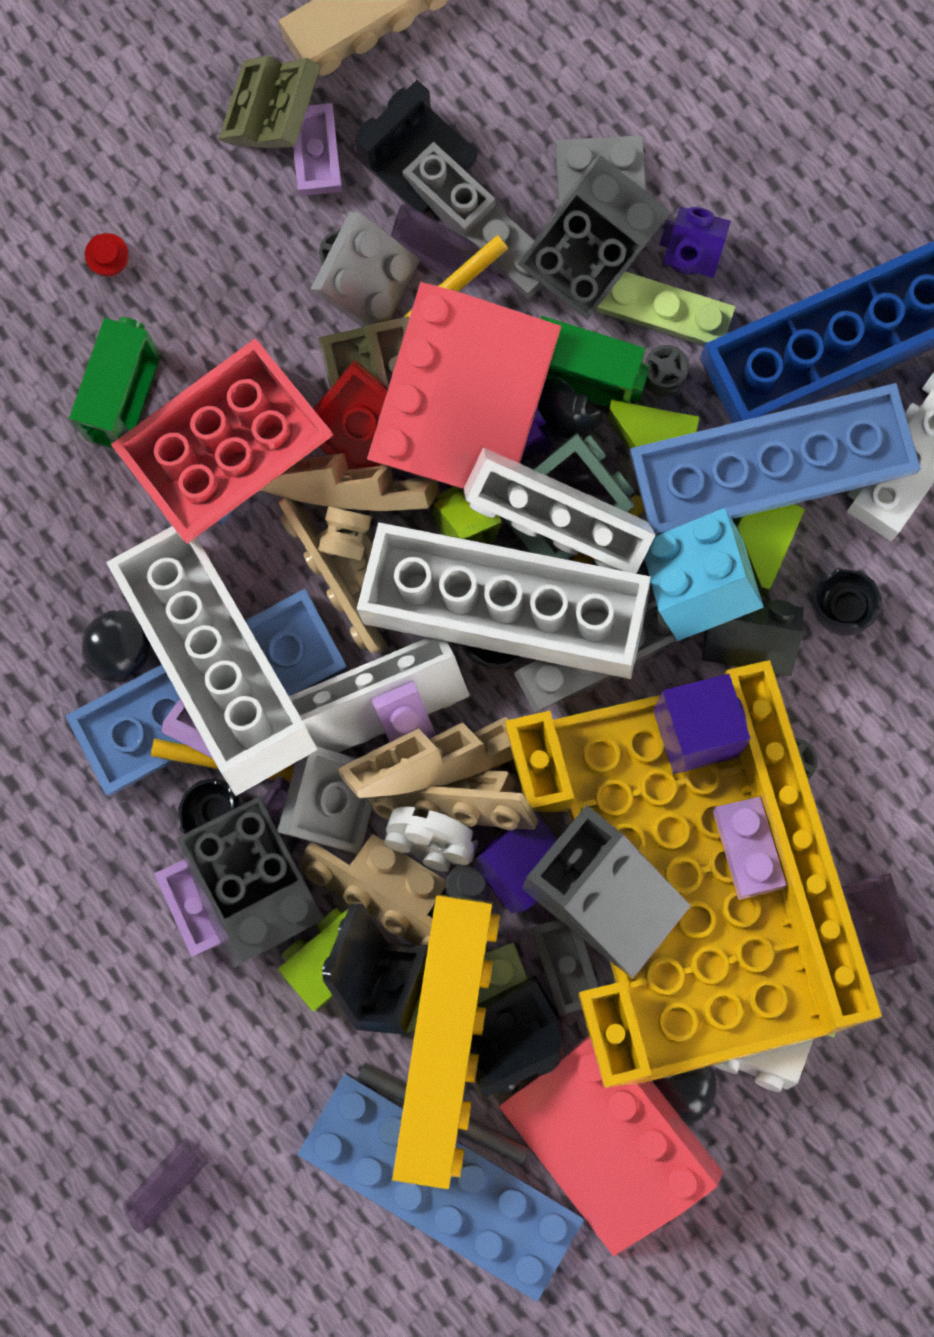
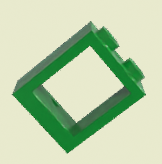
[541,316,650,408]
[69,317,161,450]

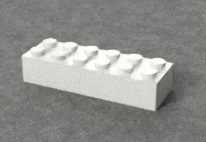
[357,522,651,679]
[106,526,318,796]

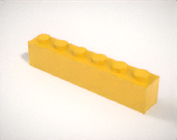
[392,894,500,1190]

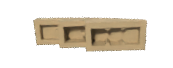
[260,453,440,511]
[338,717,514,798]

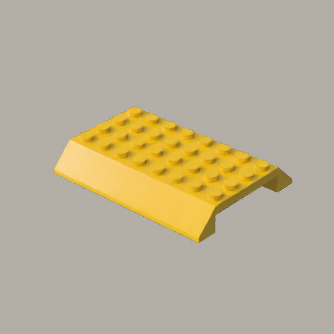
[504,660,882,1089]

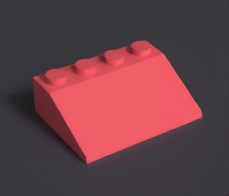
[367,282,561,489]
[111,338,333,544]
[498,1035,723,1256]

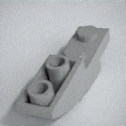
[402,142,543,300]
[514,600,678,714]

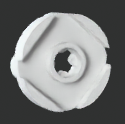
[384,807,479,872]

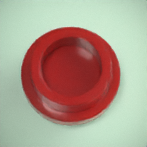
[84,233,129,277]

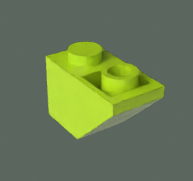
[278,908,349,1012]

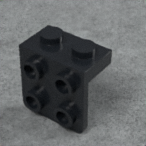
[355,80,477,214]
[322,903,428,1035]
[470,975,565,1098]

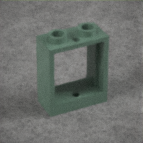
[504,432,635,560]

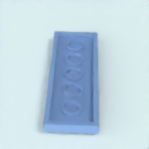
[630,383,921,536]
[65,589,348,796]
[297,1073,584,1302]

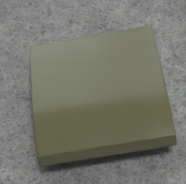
[218,55,320,148]
[318,316,409,388]

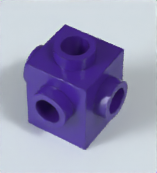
[659,206,731,278]

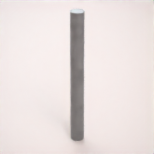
[357,1062,530,1165]

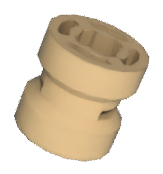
[318,506,372,561]

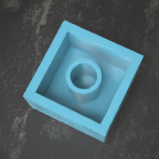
[644,507,764,641]

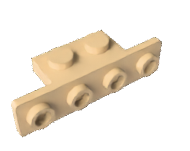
[278,497,389,654]
[367,770,538,830]
[298,834,446,946]

